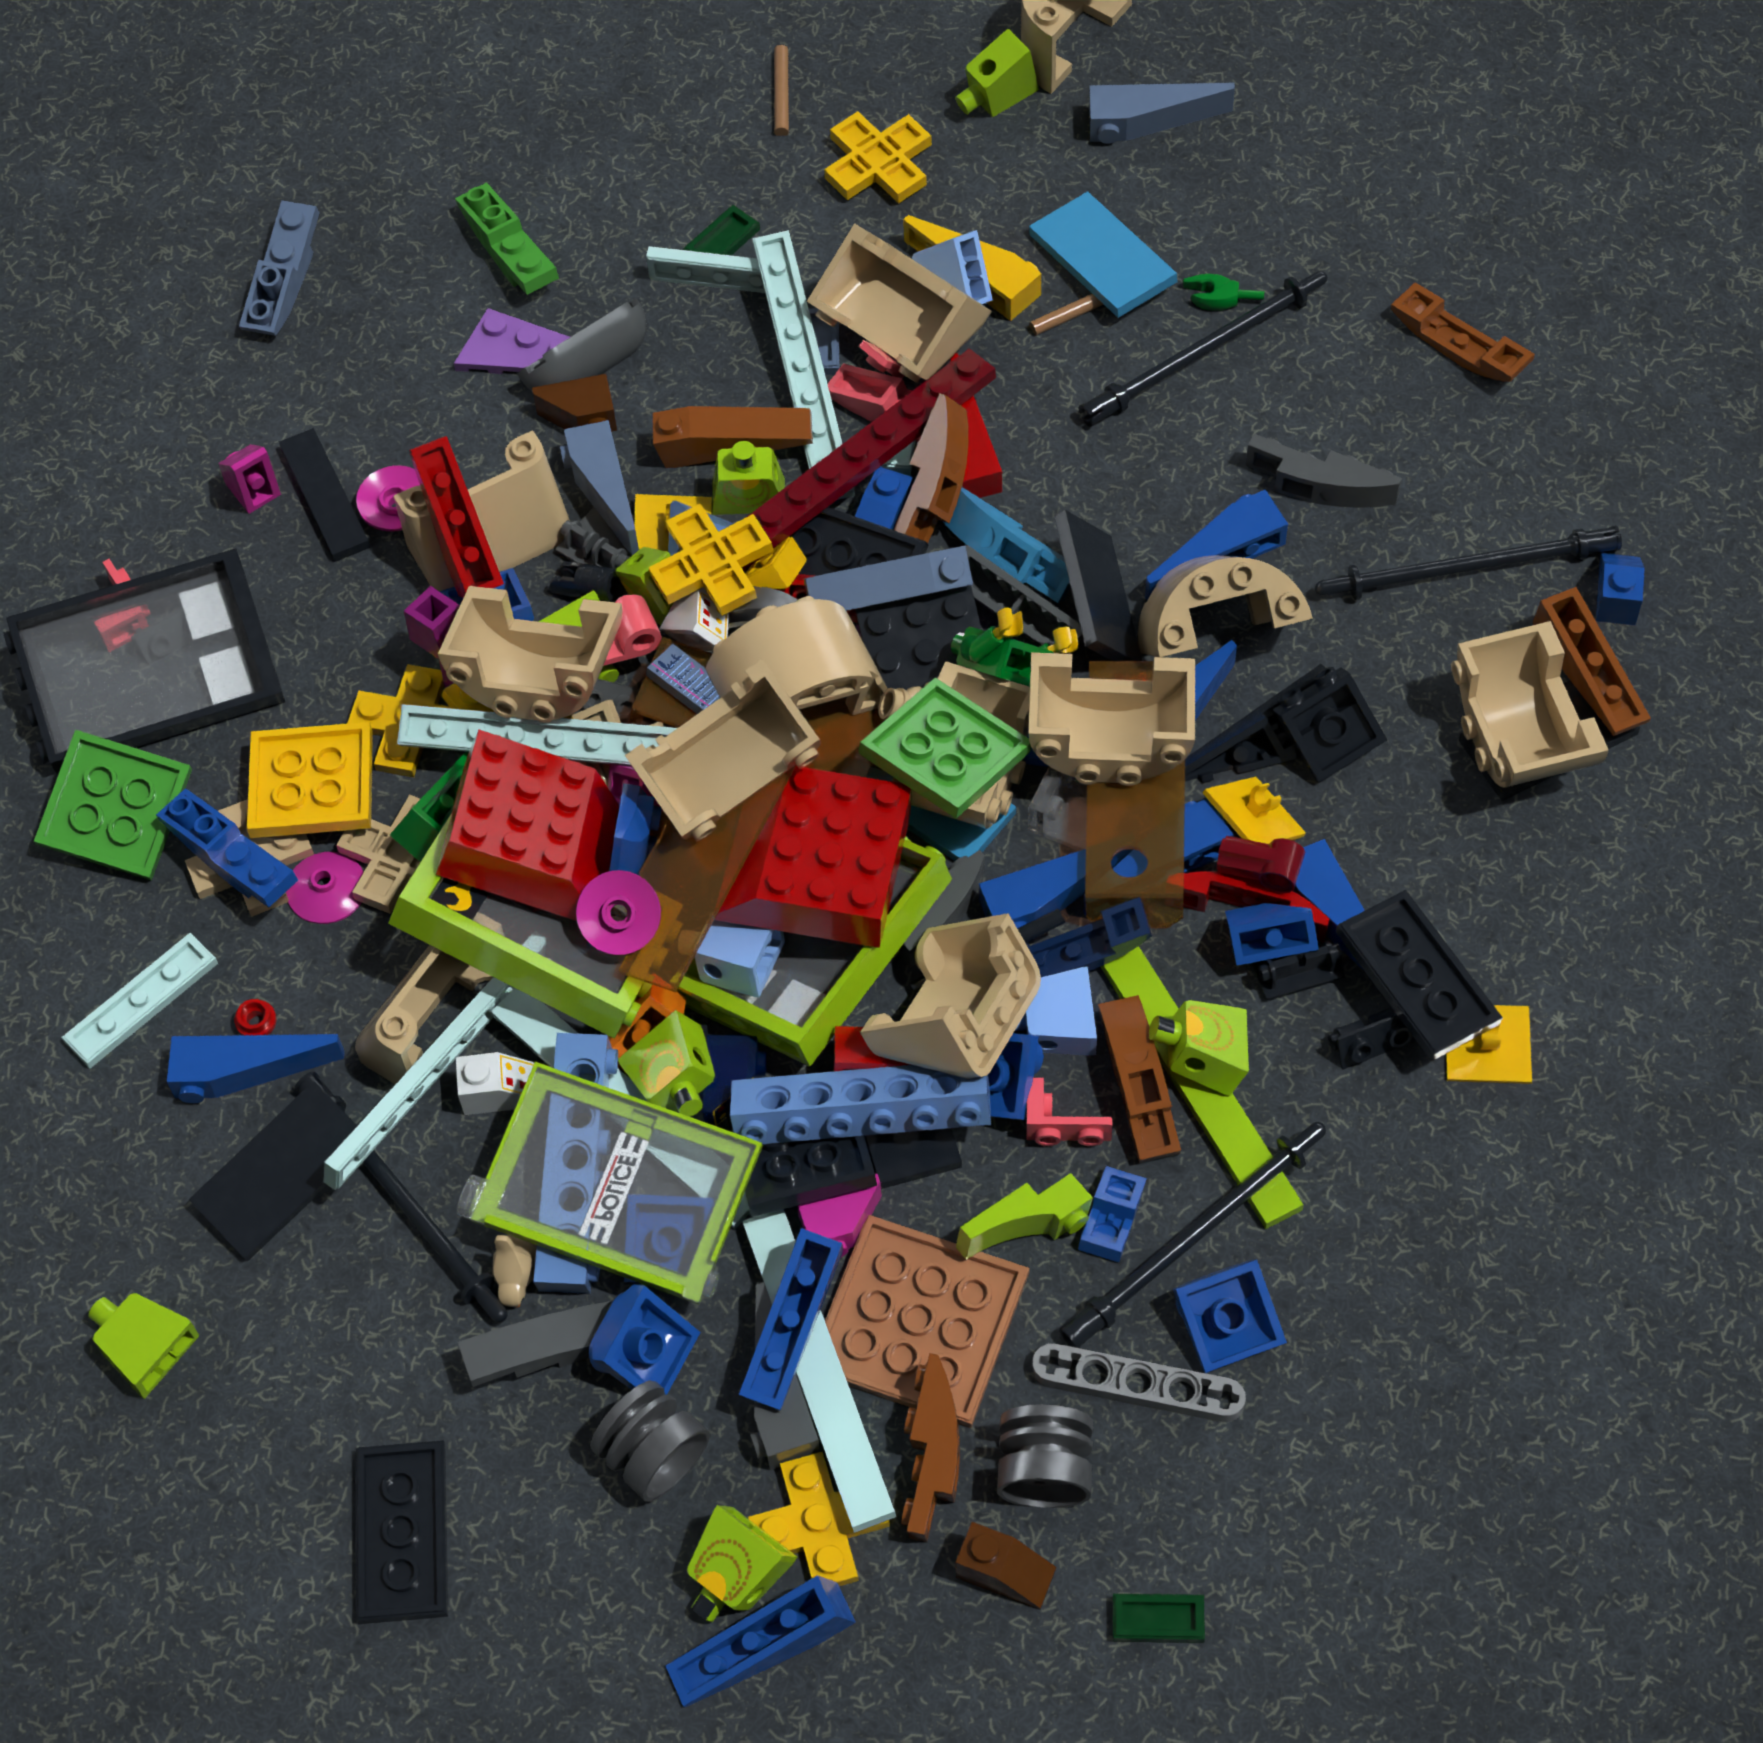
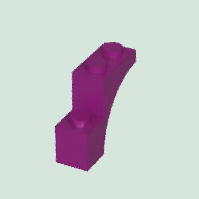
[404,586,460,688]

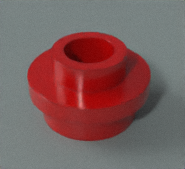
[234,999,277,1035]

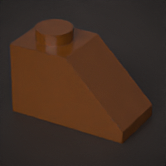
[532,374,617,432]
[955,1522,1056,1610]

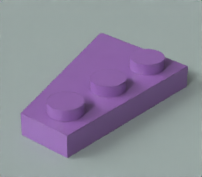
[454,308,570,374]

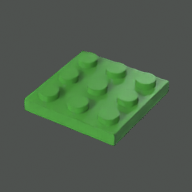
[858,677,1031,819]
[34,729,192,881]

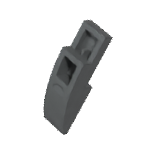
[1246,434,1402,508]
[856,850,985,968]

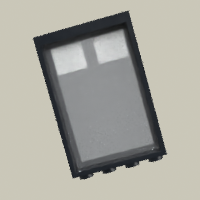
[3,548,285,773]

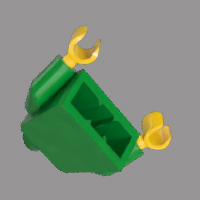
[951,608,1078,687]

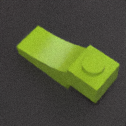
[956,1173,1093,1260]

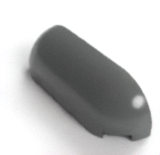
[517,298,647,391]
[966,545,1084,646]

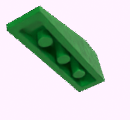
[390,752,469,862]

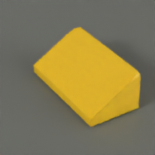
[745,537,807,589]

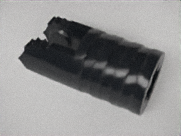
[548,561,624,603]

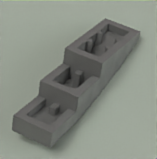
[457,1301,613,1387]

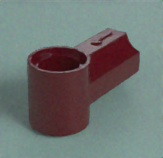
[1217,836,1306,893]

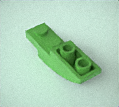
[455,183,559,295]

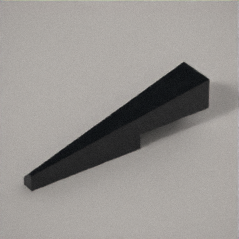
[1159,664,1326,791]

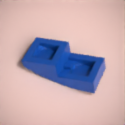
[1078,1166,1147,1263]

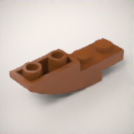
[894,393,968,544]
[1098,995,1181,1163]
[902,1353,960,1542]

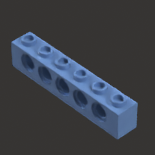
[533,1033,618,1294]
[730,1065,991,1144]

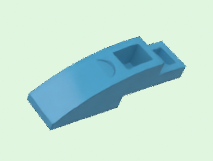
[942,487,1071,603]

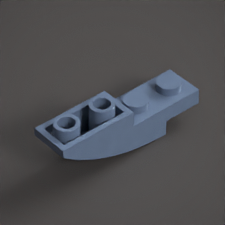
[239,200,319,336]

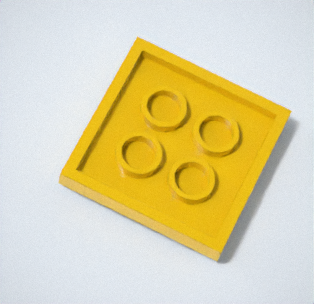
[247,722,373,838]

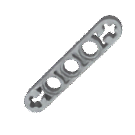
[1033,1344,1246,1422]

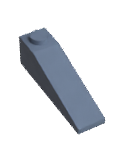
[1089,83,1235,144]
[560,420,639,556]
[803,546,973,610]

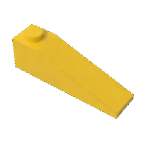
[903,215,1041,321]

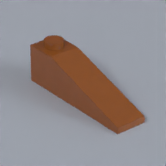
[653,406,813,468]
[1533,587,1651,736]

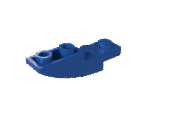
[156,788,298,908]

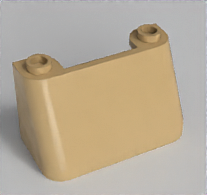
[807,223,992,383]
[393,430,570,591]
[625,659,821,842]
[860,913,1041,1079]
[355,914,503,1084]

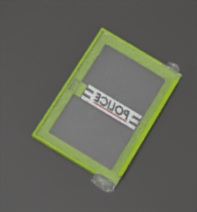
[457,1062,763,1305]

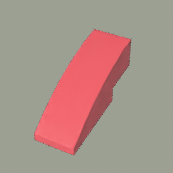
[828,363,921,442]

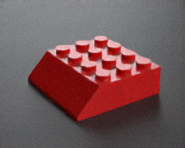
[436,729,619,921]
[715,766,912,948]

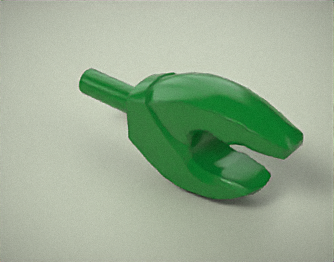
[1183,274,1265,311]

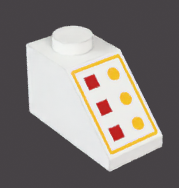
[659,587,729,651]
[456,1052,548,1115]

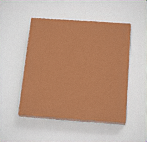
[825,1215,1030,1428]

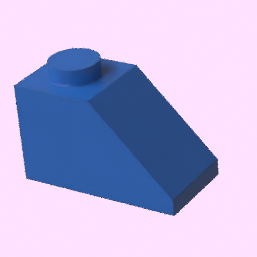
[1596,553,1645,625]
[1225,903,1319,966]

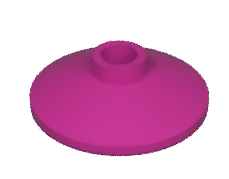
[356,466,420,532]
[286,852,364,924]
[576,870,661,955]

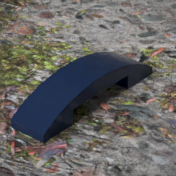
[1026,897,1152,977]

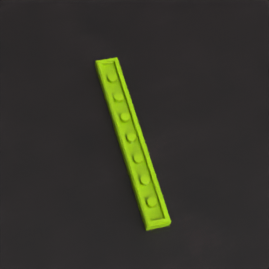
[1100,946,1304,1229]

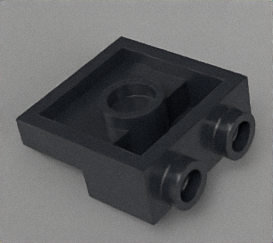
[1273,667,1387,782]

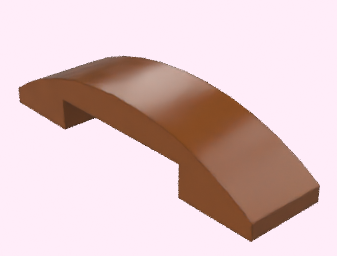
[1391,282,1535,382]

